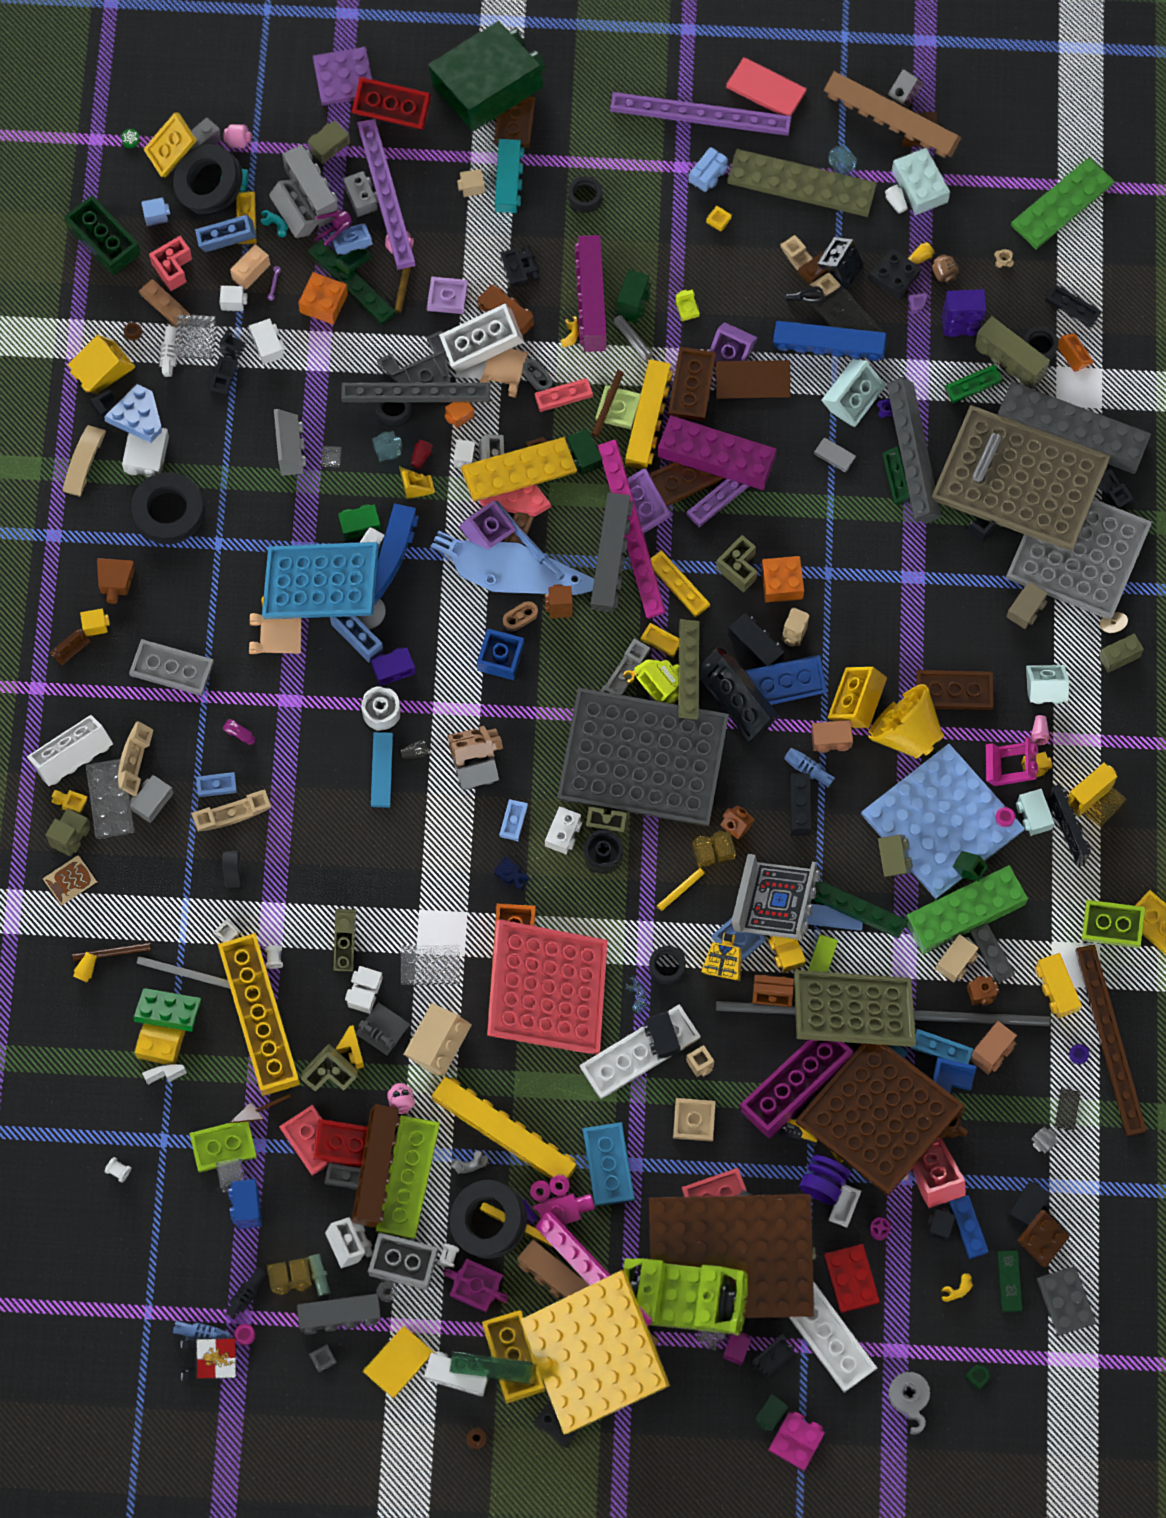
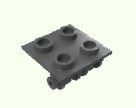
[355,1002,410,1055]

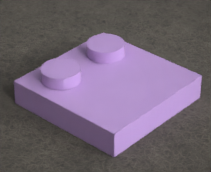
[427,277,468,314]

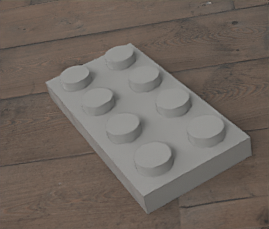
[129,639,214,696]

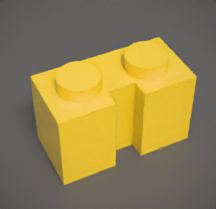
[768,936,806,973]

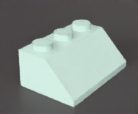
[822,359,886,427]

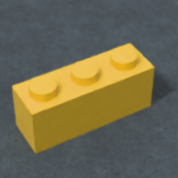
[1035,953,1082,1018]

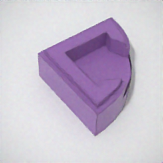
[909,293,927,314]

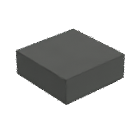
[309,1345,337,1373]

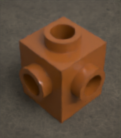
[720,805,755,839]
[967,975,999,1005]

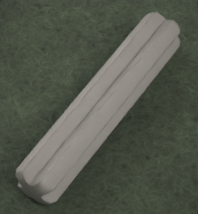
[614,315,652,361]
[973,433,1001,483]

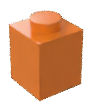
[445,402,475,429]

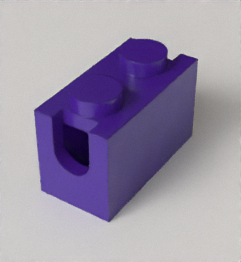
[371,647,416,686]

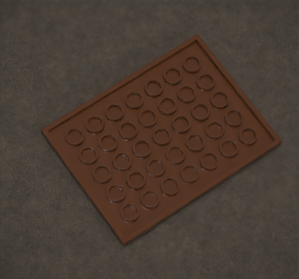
[649,1194,814,1318]

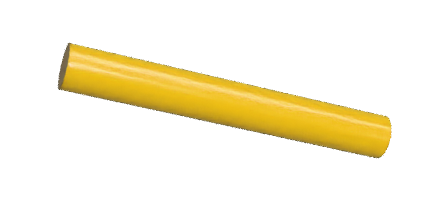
[657,868,705,911]

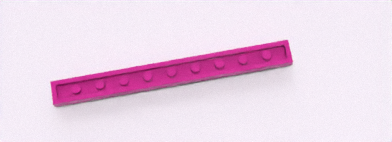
[598,439,666,619]

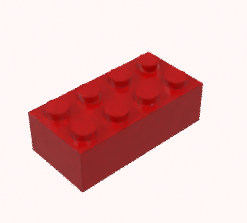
[352,77,432,130]

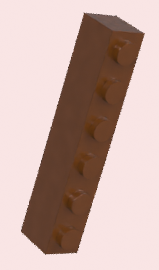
[351,1104,400,1228]

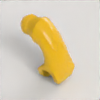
[560,316,579,348]
[941,1274,973,1302]

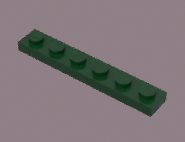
[308,240,396,325]
[812,880,908,939]

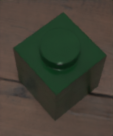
[952,851,988,882]

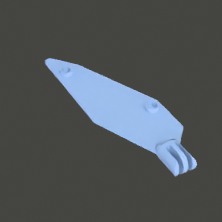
[431,531,594,595]

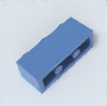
[195,215,257,252]
[330,616,383,663]

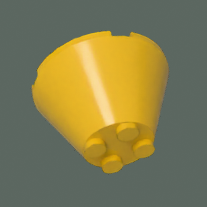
[868,684,944,759]

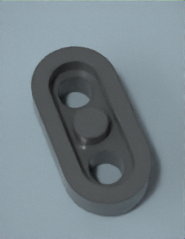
[522,359,553,391]

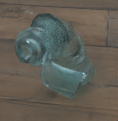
[625,977,647,1013]

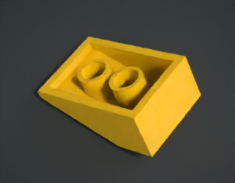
[135,1024,185,1065]

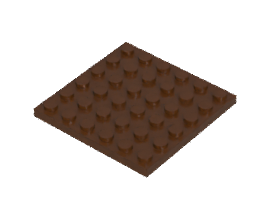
[796,1043,965,1196]

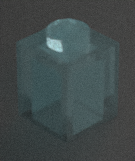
[828,144,857,175]

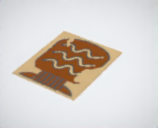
[43,855,97,906]

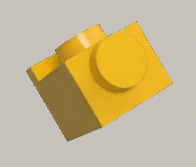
[1021,752,1052,777]

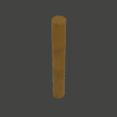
[394,267,411,313]

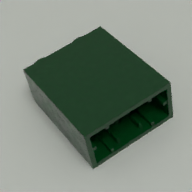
[428,20,546,132]

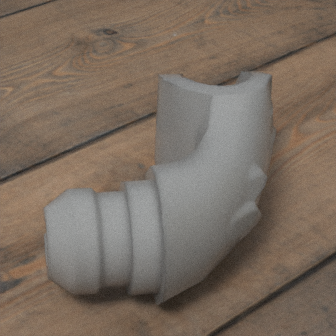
[451,1151,488,1174]

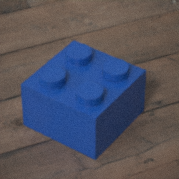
[477,628,524,680]
[228,1179,262,1229]

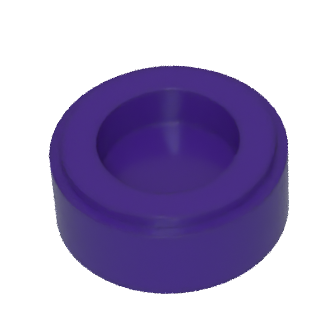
[1069,1044,1089,1065]

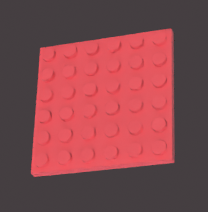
[487,919,608,1055]

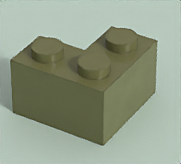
[716,535,757,593]
[46,808,90,857]
[301,1044,358,1092]

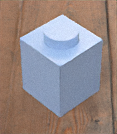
[141,198,170,226]

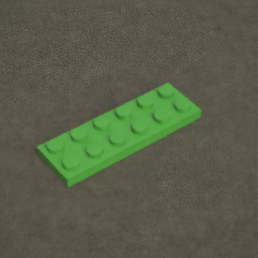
[1011,157,1114,249]

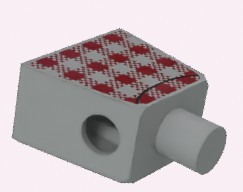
[888,69,924,107]

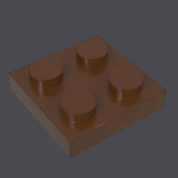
[1017,1210,1070,1267]

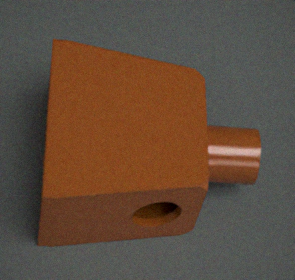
[97,558,135,604]

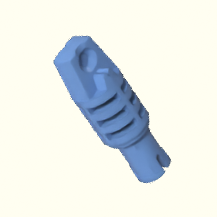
[784,748,835,787]
[173,1321,230,1338]

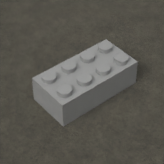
[283,145,339,228]

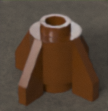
[939,1107,968,1139]

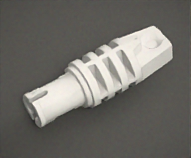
[159,326,178,377]

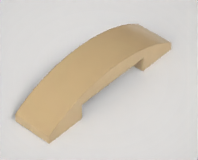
[780,235,840,296]
[63,425,106,497]
[118,721,153,797]
[191,789,271,831]

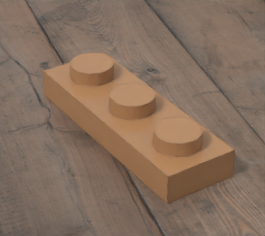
[139,279,191,329]

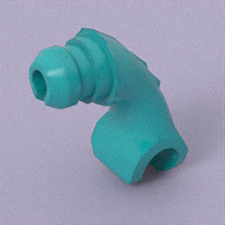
[261,210,289,237]

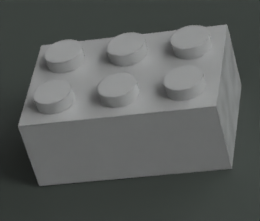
[368,1233,438,1291]

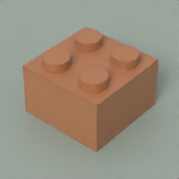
[970,1021,1017,1075]

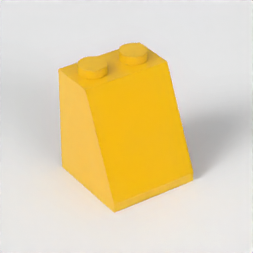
[67,334,136,394]

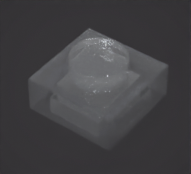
[321,446,342,467]

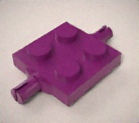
[444,1259,509,1313]

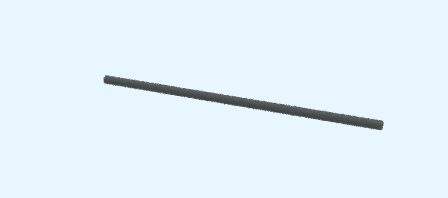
[716,1001,1050,1026]

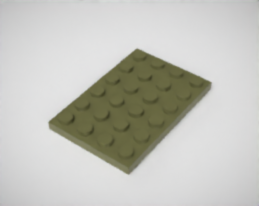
[794,970,916,1047]

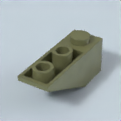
[334,909,356,971]

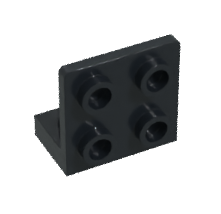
[818,237,864,291]

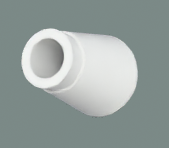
[885,185,908,214]

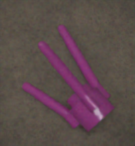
[314,209,352,245]

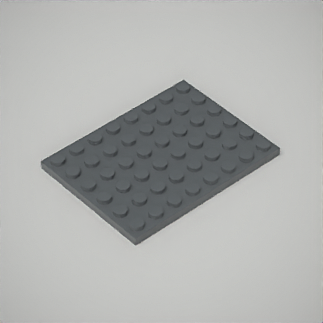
[557,688,729,827]

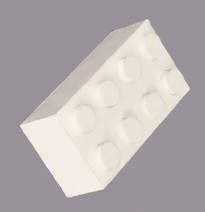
[440,304,524,373]

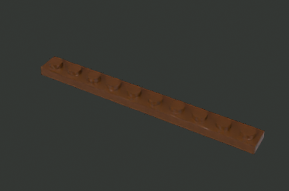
[1075,944,1147,1137]

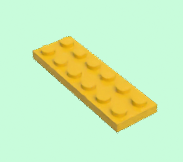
[460,437,577,502]

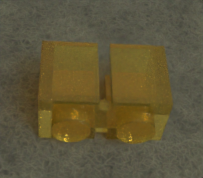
[692,831,736,868]
[267,1258,312,1295]

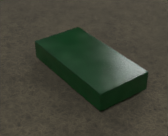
[334,248,372,275]

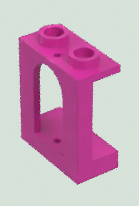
[986,737,1038,786]

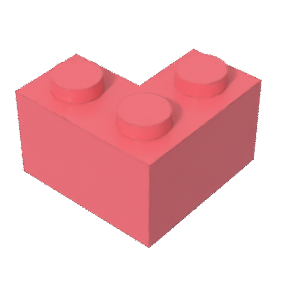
[149,236,192,291]

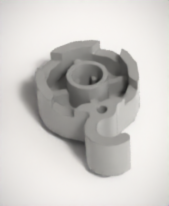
[888,1372,930,1435]

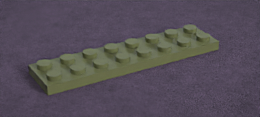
[727,149,877,217]

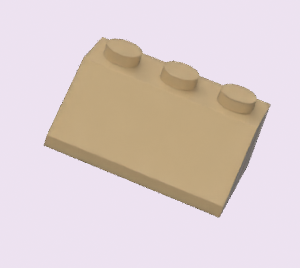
[404,1003,472,1076]

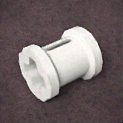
[265,945,283,969]
[105,1157,131,1183]
[437,1243,459,1268]

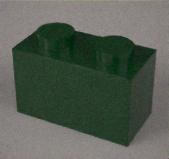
[566,428,602,475]

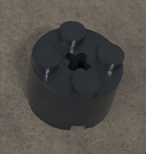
[584,830,623,874]

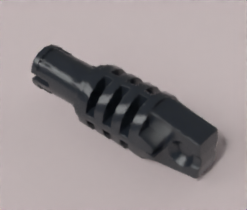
[226,1268,267,1320]

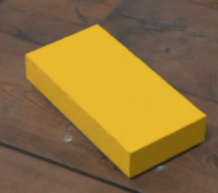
[641,623,679,658]

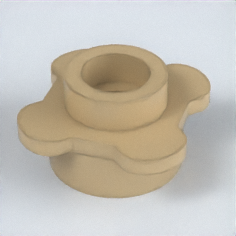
[994,249,1014,268]

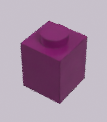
[723,1332,751,1365]

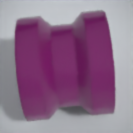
[870,1218,891,1240]

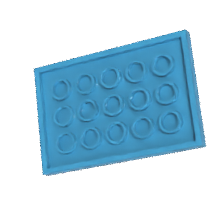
[262,542,379,619]

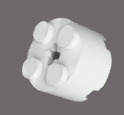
[361,687,401,731]

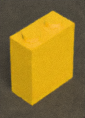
[1067,763,1117,817]

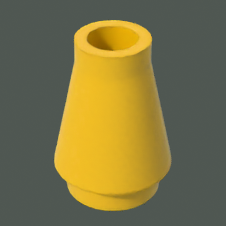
[907,242,935,265]
[73,952,97,983]

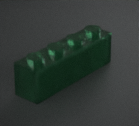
[449,1352,537,1385]

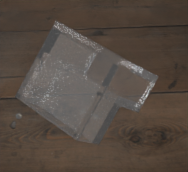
[216,1158,246,1192]

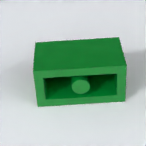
[338,504,381,541]

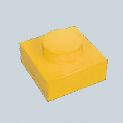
[706,206,732,231]

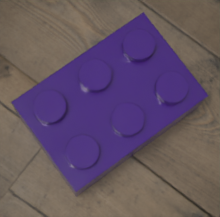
[942,289,986,337]

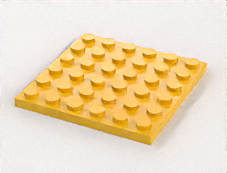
[521,1270,670,1434]

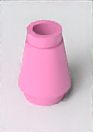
[1031,715,1050,745]

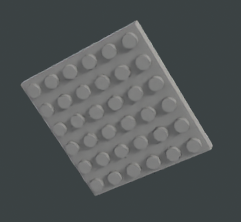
[1006,499,1152,620]

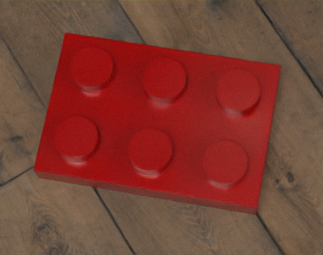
[313,1119,368,1167]
[824,1244,880,1313]

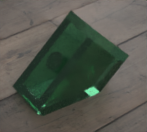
[756,1394,789,1432]

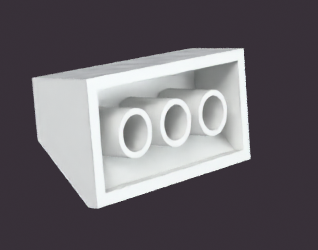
[27,715,113,786]

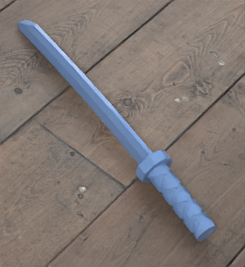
[495,501,565,580]

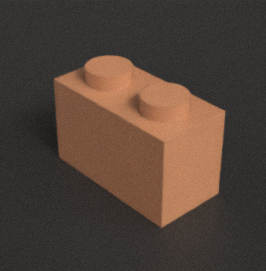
[811,720,853,753]

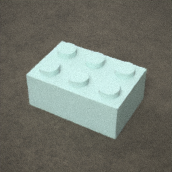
[892,148,950,215]

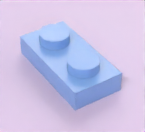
[499,799,528,841]

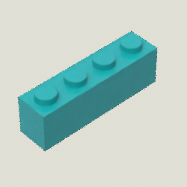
[495,139,524,213]

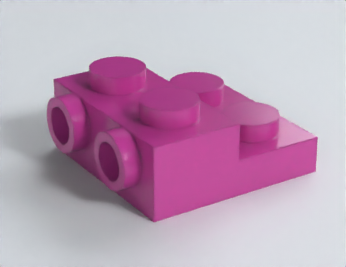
[769,1412,825,1471]

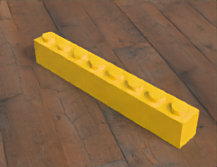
[432,1076,576,1187]

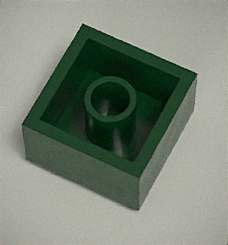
[616,269,652,323]

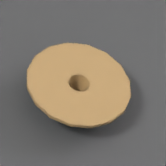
[1100,612,1128,633]

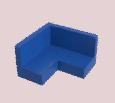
[932,1058,977,1093]

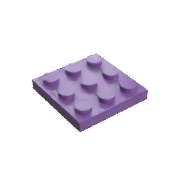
[313,47,372,106]

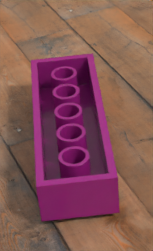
[575,235,606,352]
[658,415,777,490]
[740,1040,853,1139]

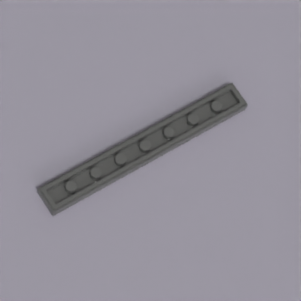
[341,383,491,402]

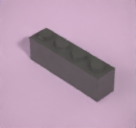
[297,1294,381,1335]

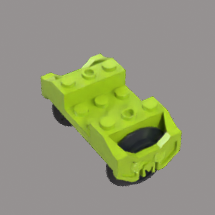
[624,1258,748,1335]

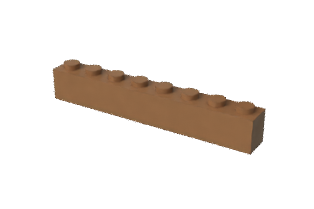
[824,71,961,158]
[517,1240,659,1348]

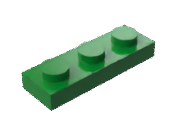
[944,365,1003,404]

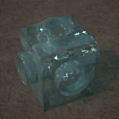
[372,431,402,462]

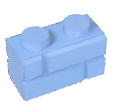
[689,148,728,192]

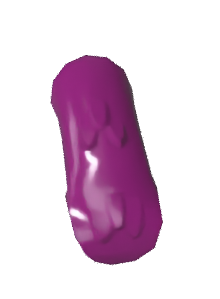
[223,719,255,745]

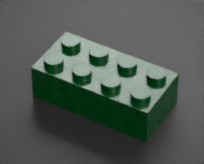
[64,195,141,275]

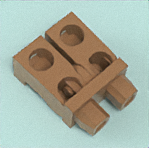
[447,726,503,767]

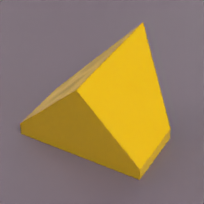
[399,466,435,499]

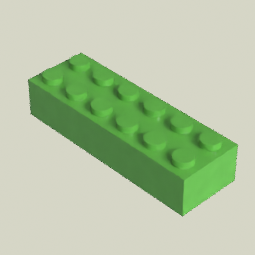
[905,865,1028,955]

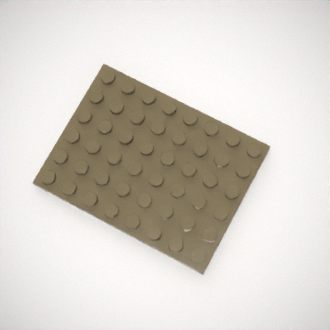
[931,405,1111,551]

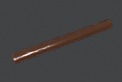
[592,370,624,437]
[72,943,151,962]

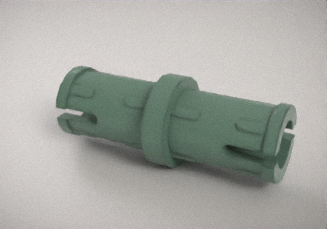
[308,1254,331,1297]

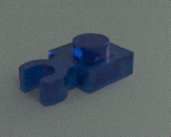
[493,857,529,889]

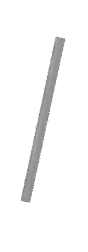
[137,956,231,989]

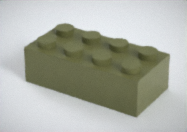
[975,316,1050,389]

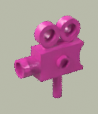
[530,1175,595,1227]

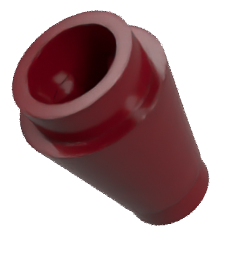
[410,440,432,469]

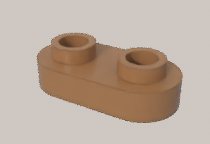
[503,601,538,631]

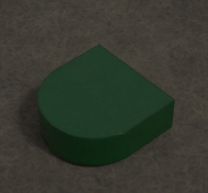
[965,1365,990,1390]

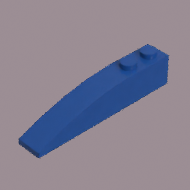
[374,503,419,605]

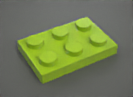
[189,1121,257,1173]

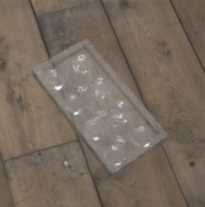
[86,759,135,839]

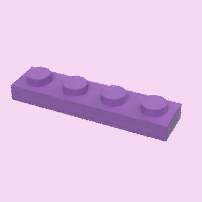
[686,479,749,527]

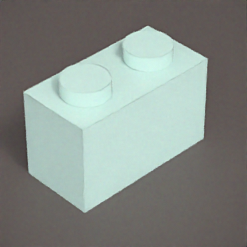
[1016,789,1054,836]

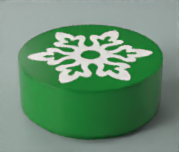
[121,129,140,148]

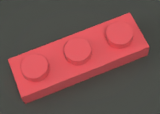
[534,378,593,412]

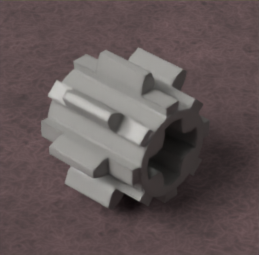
[1032,1127,1058,1153]

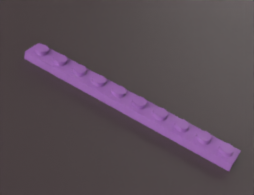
[610,92,791,136]
[357,119,415,270]

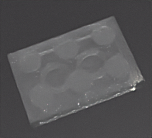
[401,944,460,985]

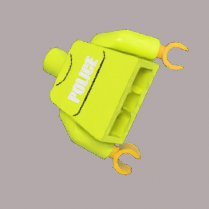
[623,659,679,704]

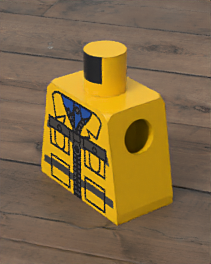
[701,933,742,981]

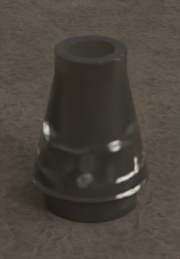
[400,739,430,760]

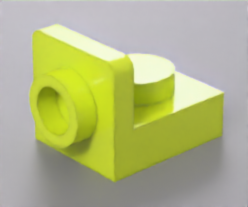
[675,290,700,321]

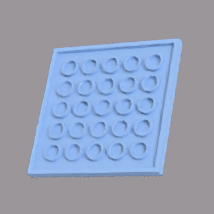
[861,744,1025,900]

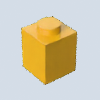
[80,608,110,637]

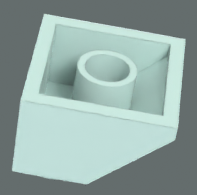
[1026,665,1069,704]

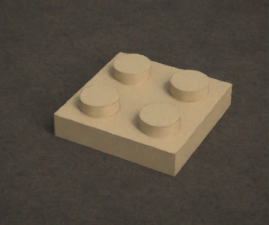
[673,1098,715,1141]

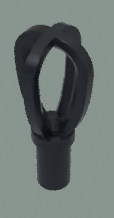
[785,286,824,303]

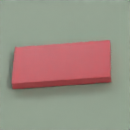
[726,58,806,116]

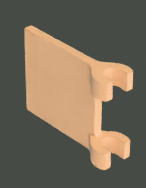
[480,349,528,398]
[249,613,301,654]

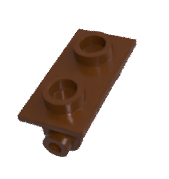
[49,629,91,666]

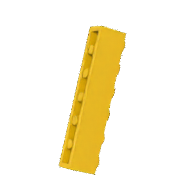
[625,359,673,469]

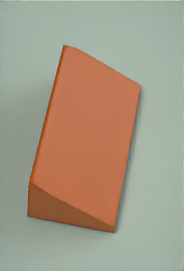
[1058,333,1094,372]

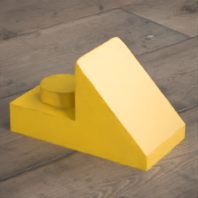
[336,1025,364,1069]

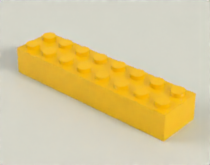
[218,933,300,1096]

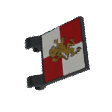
[181,1337,236,1380]

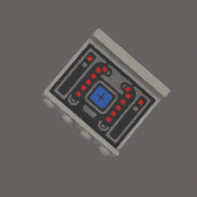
[731,854,820,940]

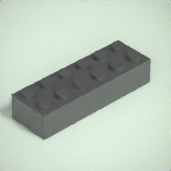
[591,492,633,613]

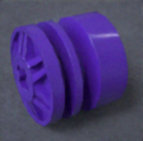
[799,1155,851,1205]

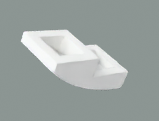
[142,1065,186,1084]

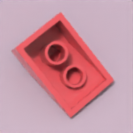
[911,1139,966,1208]

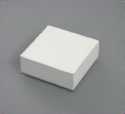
[213,919,241,943]

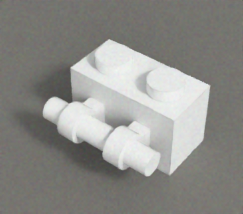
[325,1218,373,1268]

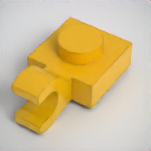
[51,790,87,814]

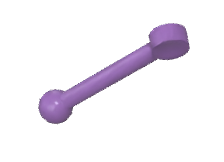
[268,266,281,301]

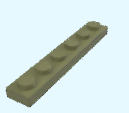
[678,619,699,720]

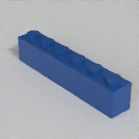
[773,321,887,361]

